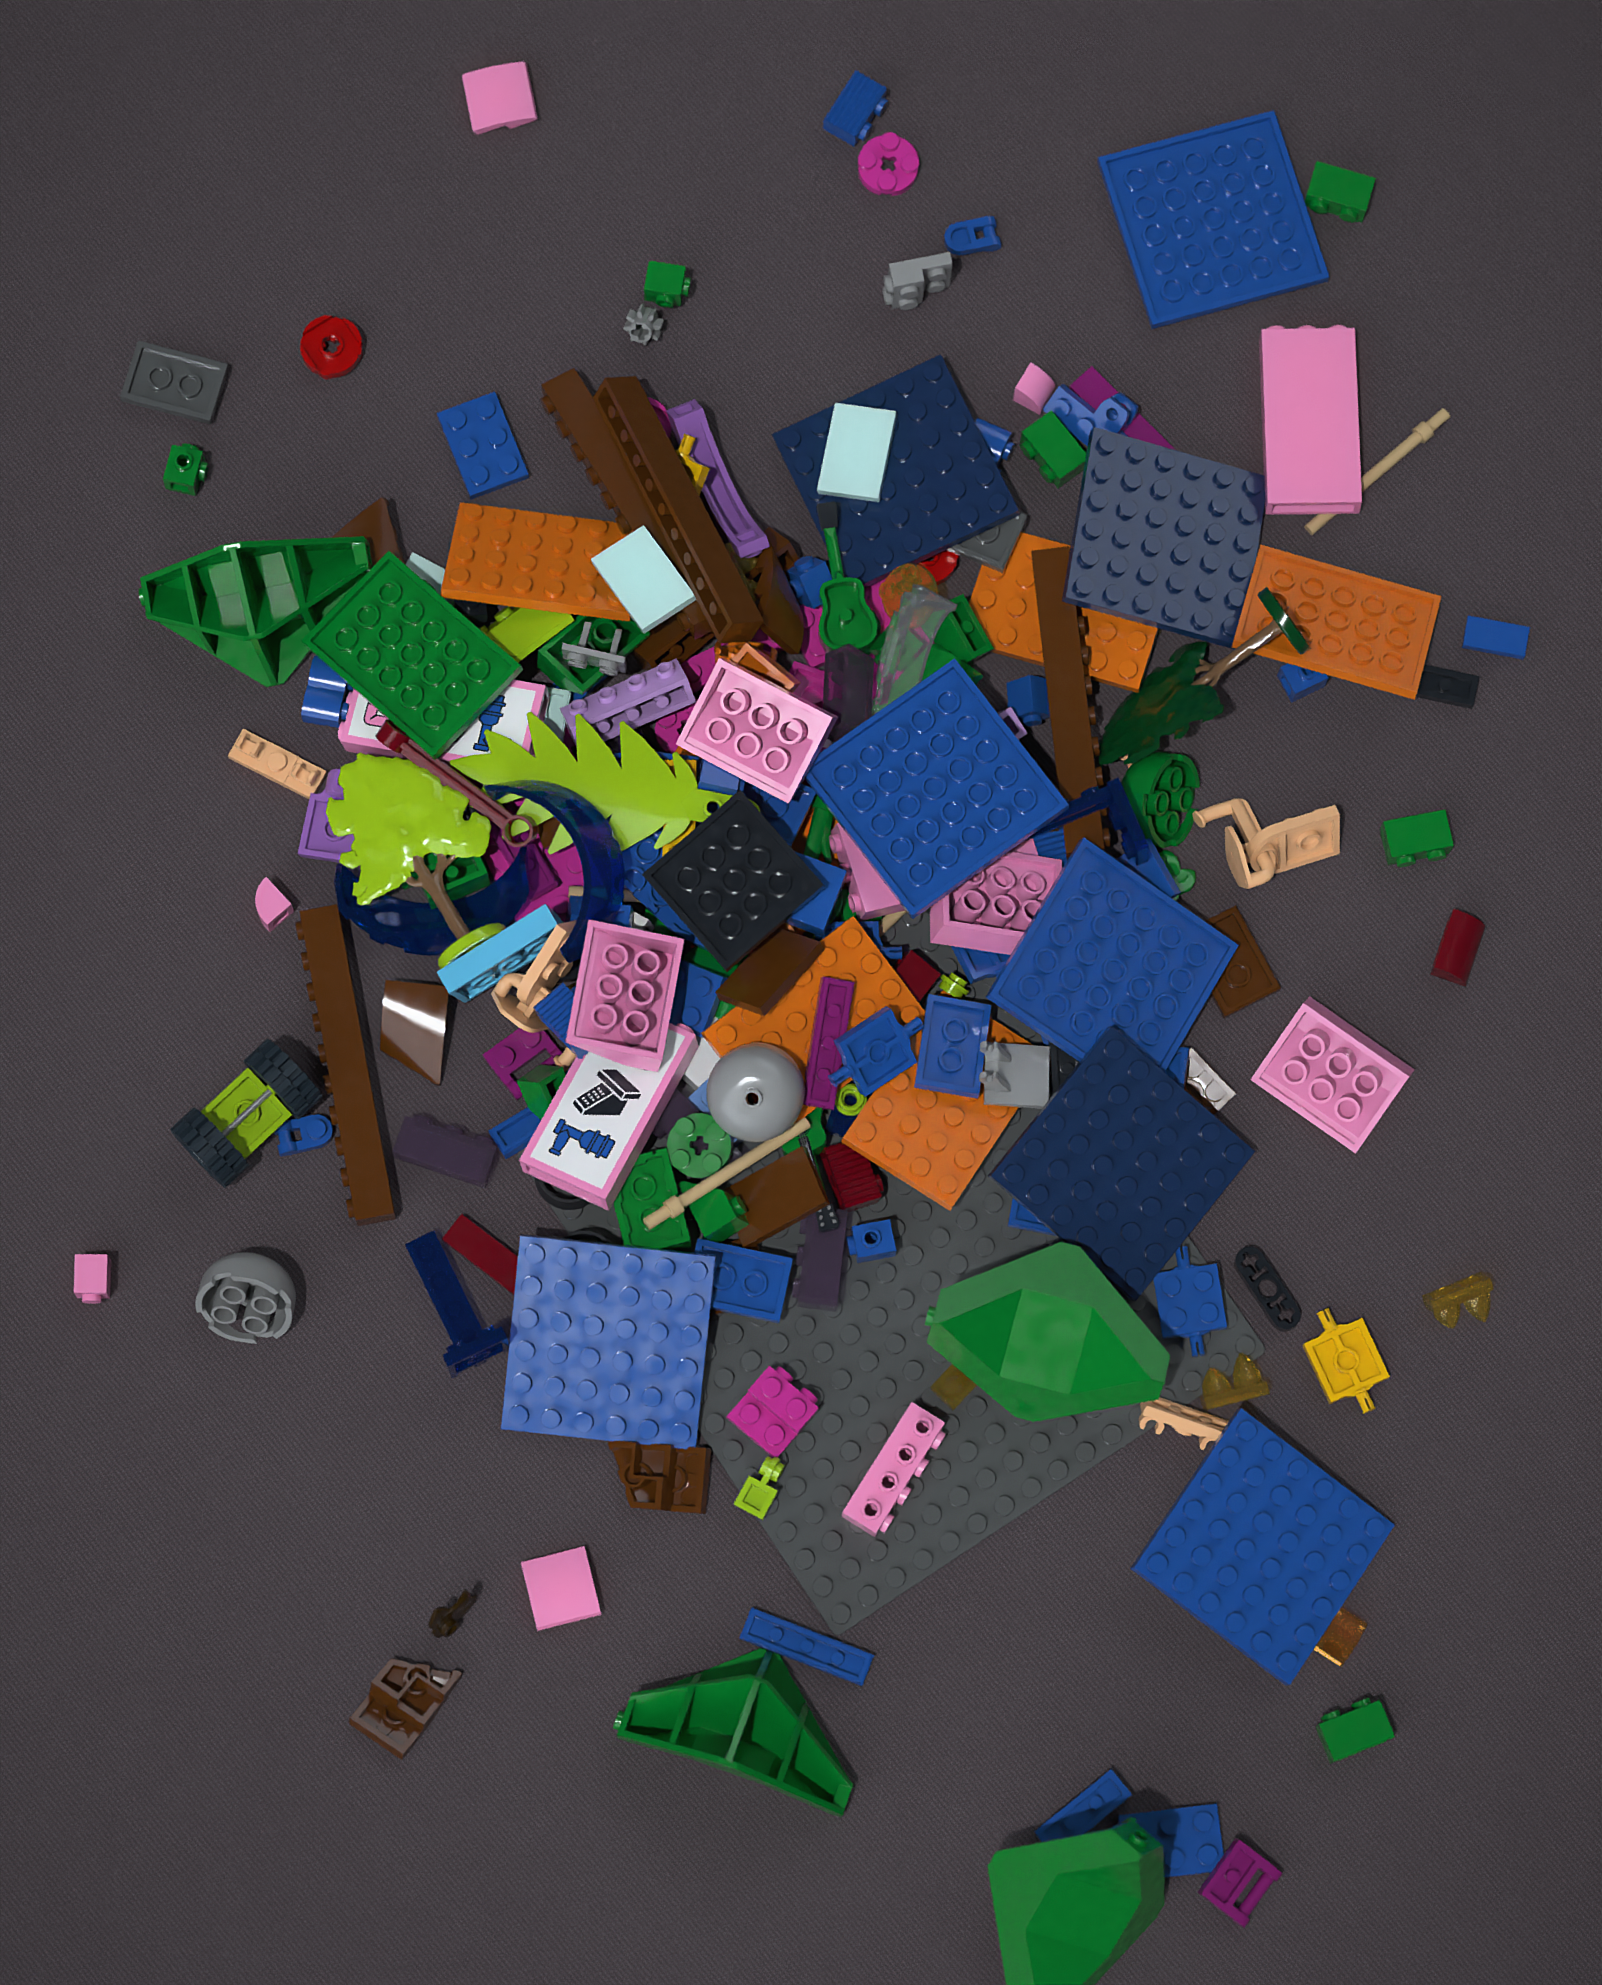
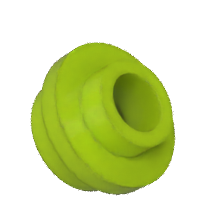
[939,972,969,999]
[835,1084,867,1116]

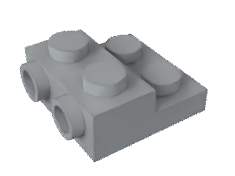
[882,252,952,310]

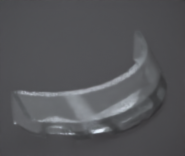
[871,585,957,717]

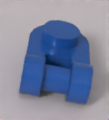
[944,216,1002,255]
[274,1114,333,1156]

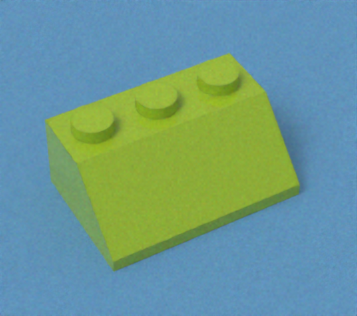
[478,606,575,662]

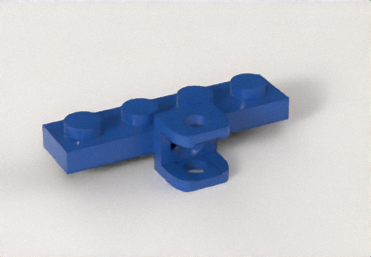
[1042,384,1138,446]

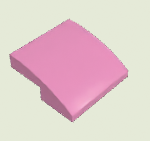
[462,62,538,135]
[521,1546,601,1631]

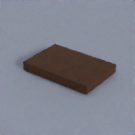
[1205,905,1281,1019]
[715,928,824,1016]
[723,1146,830,1249]

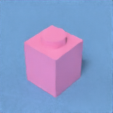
[74,1254,111,1304]

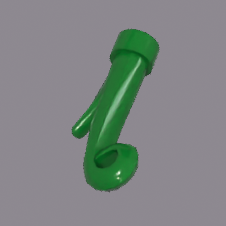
[803,795,834,864]

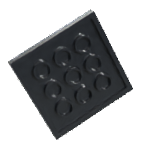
[642,790,825,972]

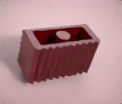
[820,1143,884,1214]

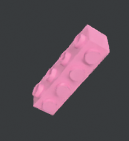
[841,1402,946,1537]

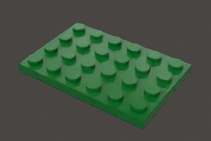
[302,551,523,760]

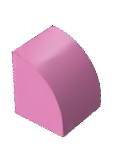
[1013,362,1056,415]
[255,877,294,932]

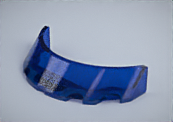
[484,780,626,963]
[334,846,530,956]

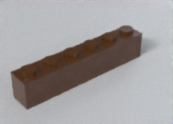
[632,527,799,671]

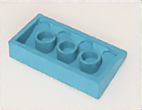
[437,904,564,1003]

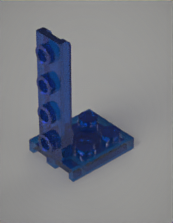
[1021,777,1149,866]
[405,1230,509,1379]

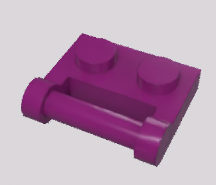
[482,1028,562,1101]
[1197,1838,1282,1928]

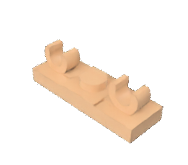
[228,729,327,799]
[1139,1397,1229,1450]

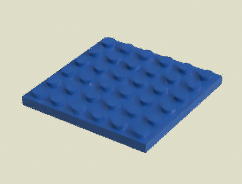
[1097,110,1329,329]
[805,658,1069,919]
[986,838,1239,1072]
[501,1234,716,1449]
[1130,1408,1395,1686]

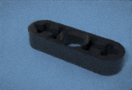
[1234,1246,1301,1332]

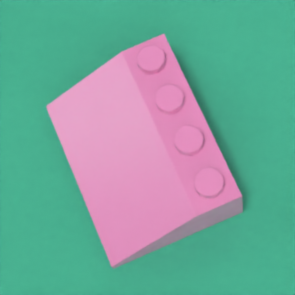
[676,658,838,804]
[930,851,1062,955]
[565,920,684,1072]
[1250,997,1415,1154]

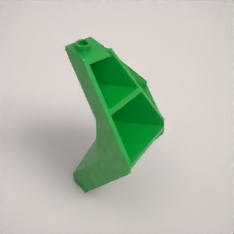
[139,536,373,687]
[925,1242,1170,1422]
[613,1648,853,1818]
[987,1817,1164,1985]

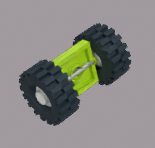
[170,1038,323,1188]

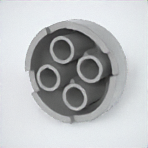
[706,1042,805,1142]
[195,1252,296,1344]

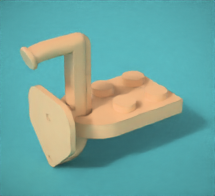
[1192,798,1340,889]
[491,919,588,1072]

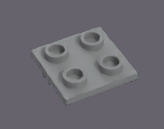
[562,621,627,676]
[979,1041,1050,1109]

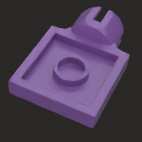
[298,769,354,863]

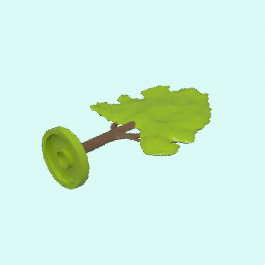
[326,752,506,969]

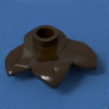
[428,1589,477,1638]

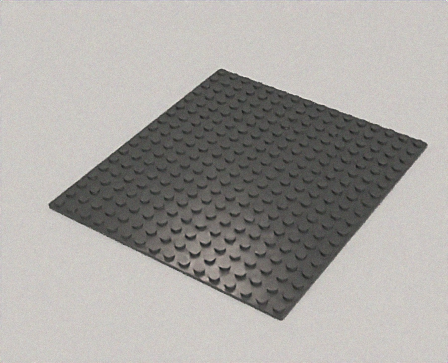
[518,907,1265,1635]

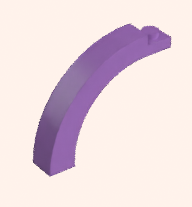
[666,399,770,559]

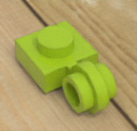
[734,1456,785,1520]

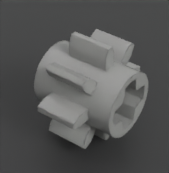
[623,304,664,345]

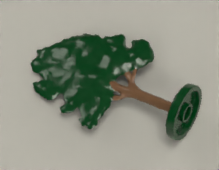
[1094,587,1311,765]

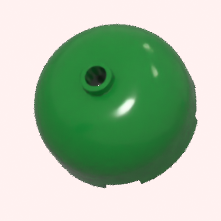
[1118,752,1200,848]

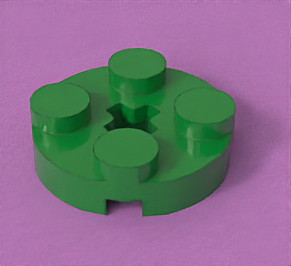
[667,1113,733,1178]

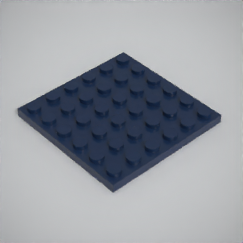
[772,354,1020,589]
[1062,427,1265,650]
[988,1026,1255,1301]

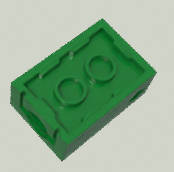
[613,1148,691,1251]

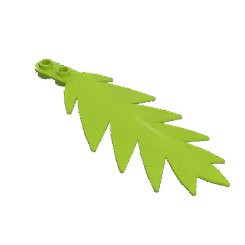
[450,712,760,862]

